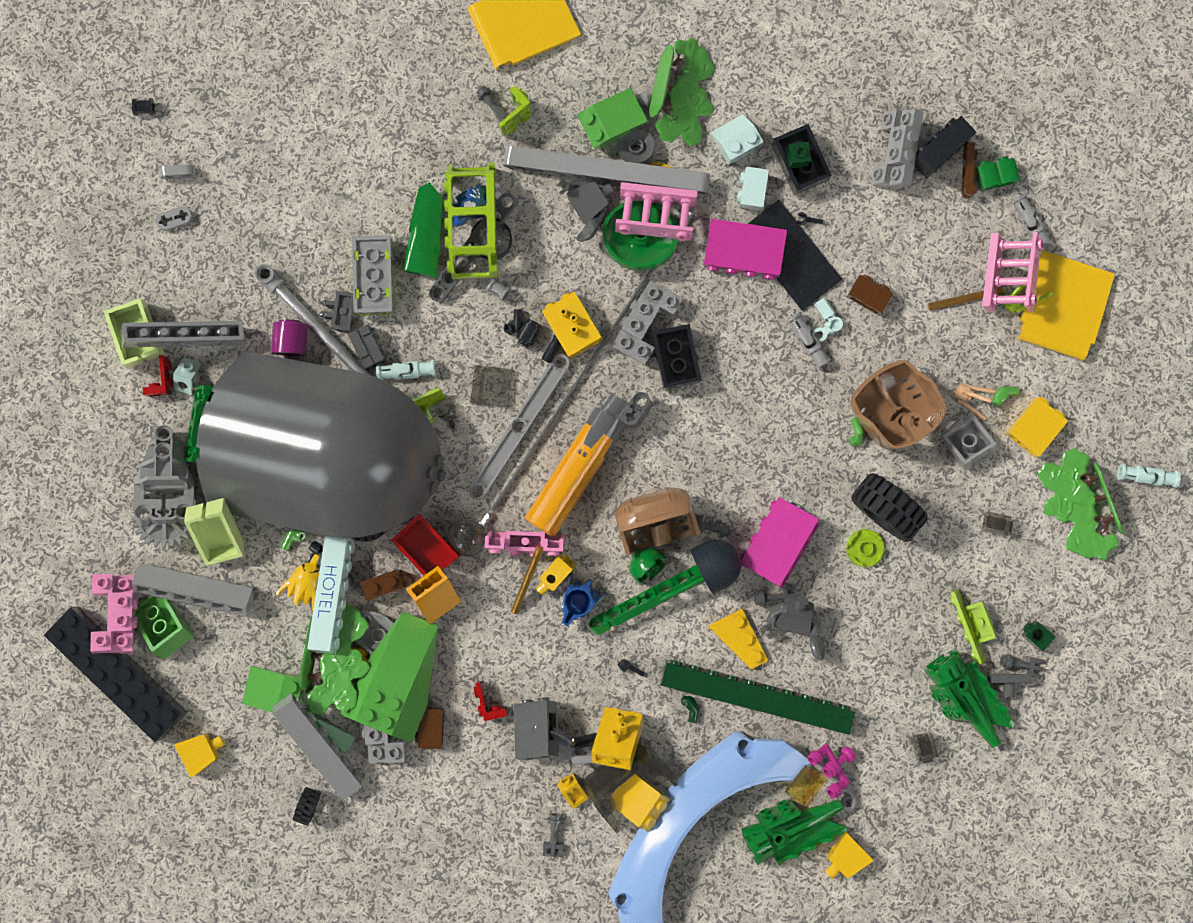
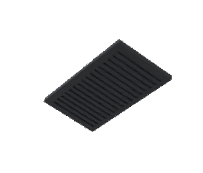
[748,200,842,311]

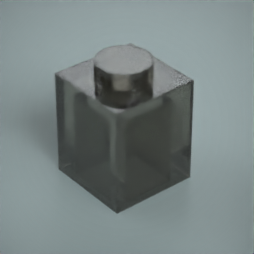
[981,512,1013,536]
[910,732,938,763]

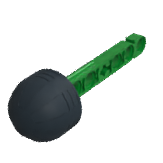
[589,540,741,635]

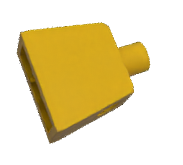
[536,553,577,596]
[174,733,226,778]
[825,832,874,880]

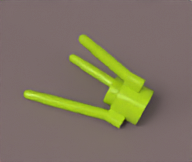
[1003,276,1053,313]

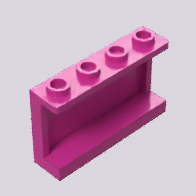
[704,219,787,280]
[740,497,821,589]

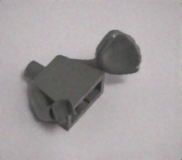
[556,180,614,242]
[761,596,825,661]

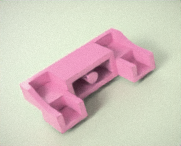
[485,531,565,556]
[90,574,138,654]

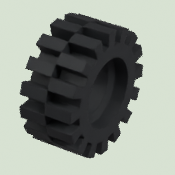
[293,787,321,826]

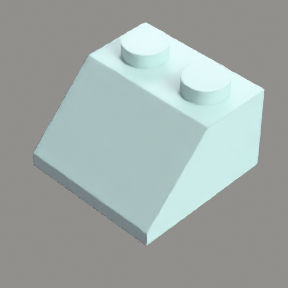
[710,115,764,165]

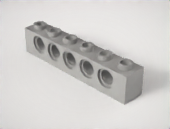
[121,321,244,348]

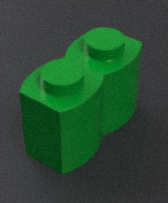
[976,156,1020,191]

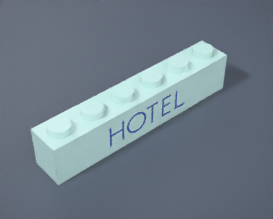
[307,536,355,654]

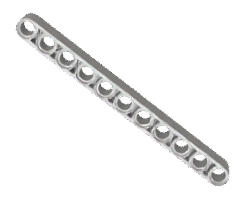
[503,146,710,194]

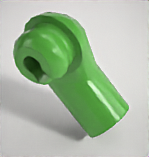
[992,386,1019,406]
[849,418,864,447]
[280,529,306,551]

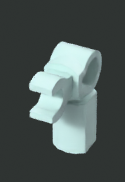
[813,297,843,342]

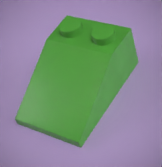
[577,88,649,150]
[134,596,195,660]
[242,666,304,713]

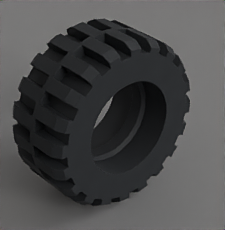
[851,473,928,542]

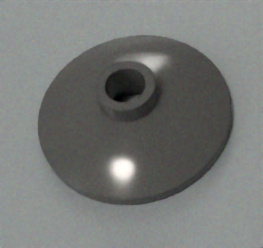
[617,128,655,163]

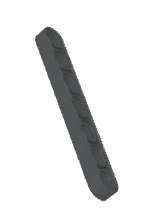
[429,193,517,302]

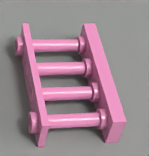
[615,182,697,241]
[982,232,1044,312]

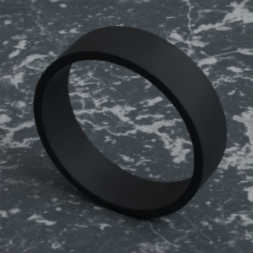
[470,218,512,260]

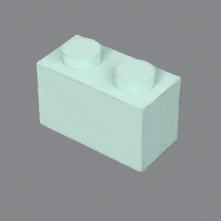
[736,167,769,211]

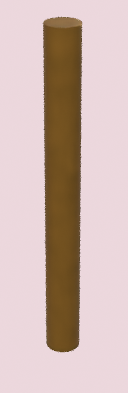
[928,286,1004,311]
[511,545,543,614]

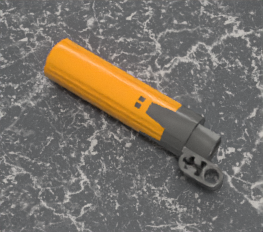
[525,392,652,537]

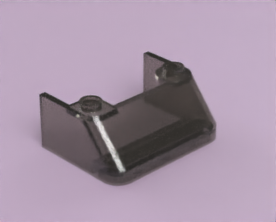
[584,737,678,834]

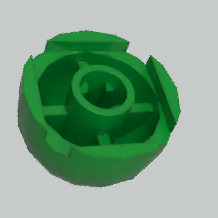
[629,548,667,586]

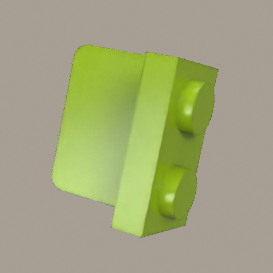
[499,85,532,136]

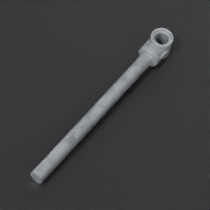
[255,264,370,375]

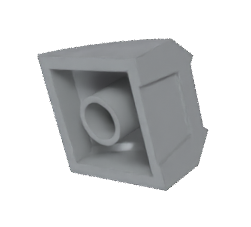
[941,415,997,471]

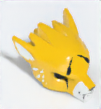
[276,554,322,611]

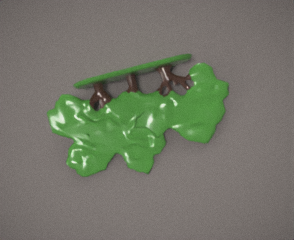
[649,37,715,147]
[1038,448,1123,560]
[299,601,371,714]

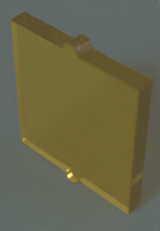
[785,765,826,807]

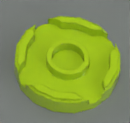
[846,529,885,567]

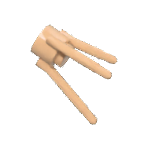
[954,383,997,420]

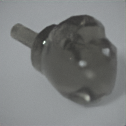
[435,399,457,432]

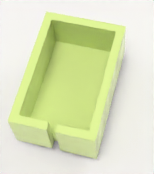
[104,299,165,368]
[184,498,245,566]

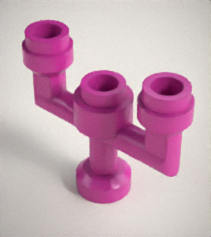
[807,743,856,799]

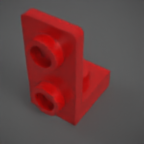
[142,355,173,397]
[474,681,508,721]

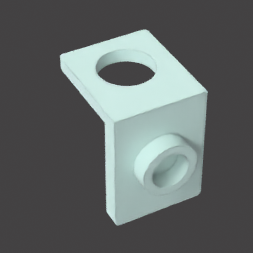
[173,357,202,395]

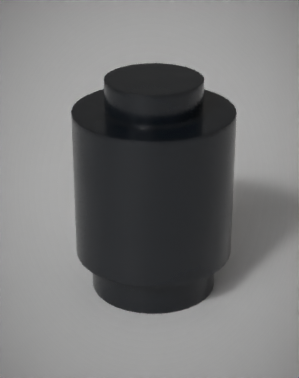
[516,319,541,349]

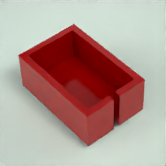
[391,514,460,576]

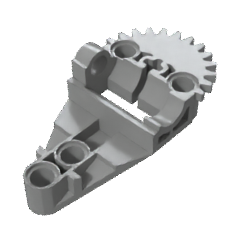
[132,425,195,548]

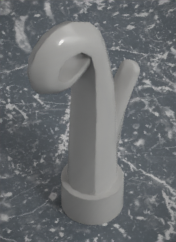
[813,756,858,812]

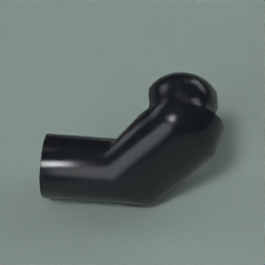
[503,309,523,335]

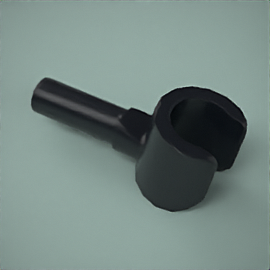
[797,212,823,225]
[308,541,322,563]
[617,659,645,677]

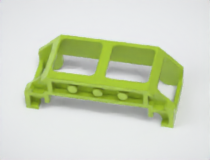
[444,162,498,279]

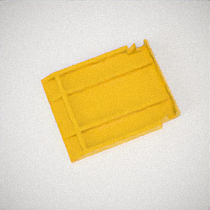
[467,0,581,70]
[1017,250,1115,361]

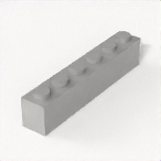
[132,563,254,617]
[272,693,362,800]

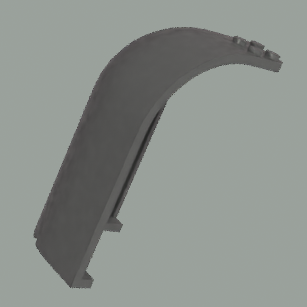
[196,351,445,538]

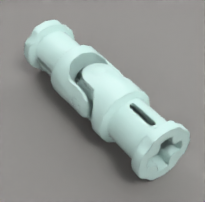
[376,360,436,380]
[1117,463,1181,488]

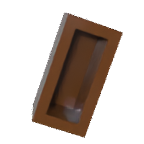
[846,274,893,316]
[360,569,406,601]
[415,707,444,749]

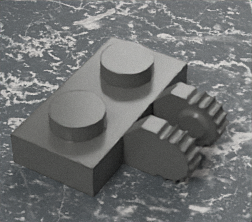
[318,291,354,332]

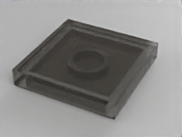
[470,365,513,408]

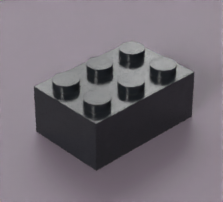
[914,116,977,179]
[771,123,832,196]
[651,324,702,390]

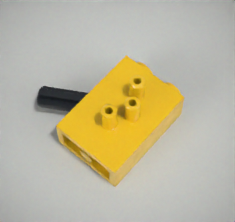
[542,291,604,363]
[572,707,643,770]

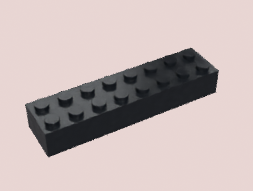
[43,606,188,743]

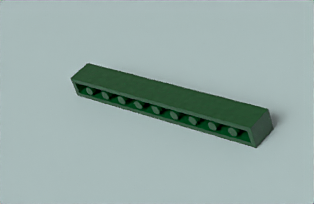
[660,659,855,735]

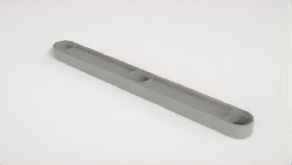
[469,354,570,500]

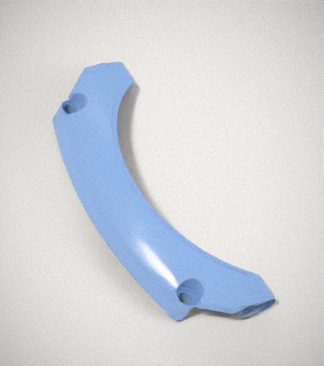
[608,731,812,923]

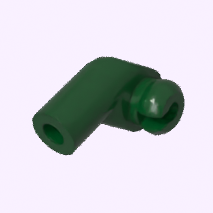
[681,696,700,723]

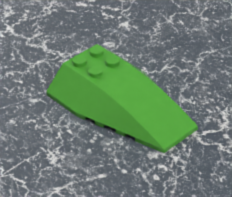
[340,612,439,743]

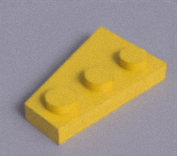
[708,609,768,669]

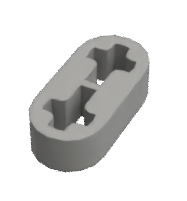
[159,165,196,180]
[156,207,193,231]

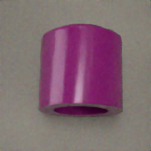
[271,319,308,357]

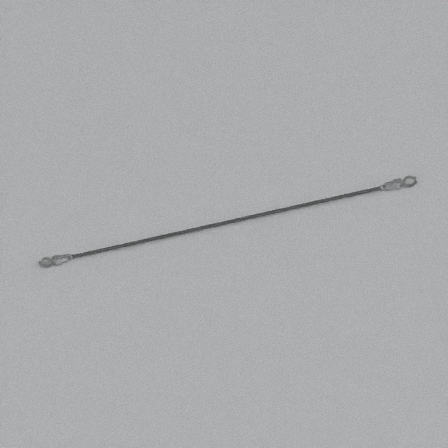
[468,196,703,545]

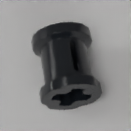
[132,98,155,116]

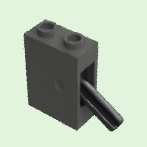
[514,697,576,761]

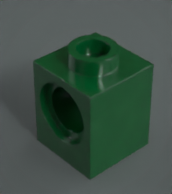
[787,142,811,169]
[1021,621,1056,652]

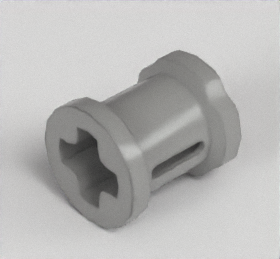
[485,278,511,302]

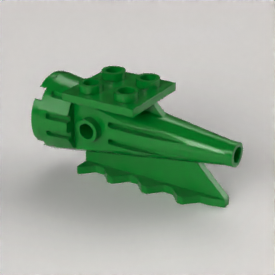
[924,649,1015,748]
[741,799,848,866]

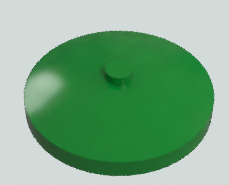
[602,200,678,271]

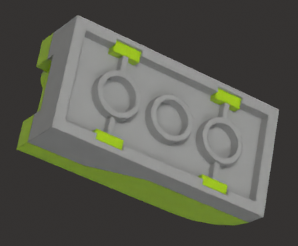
[352,235,395,316]

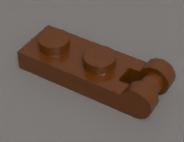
[961,142,978,199]

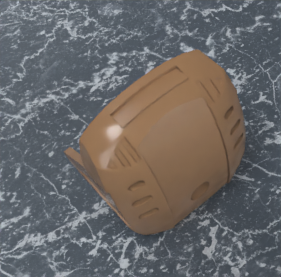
[850,360,946,449]
[615,487,701,556]

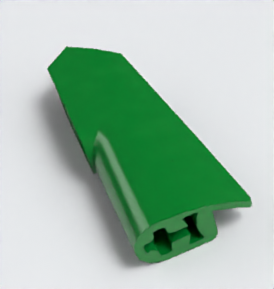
[401,182,443,278]

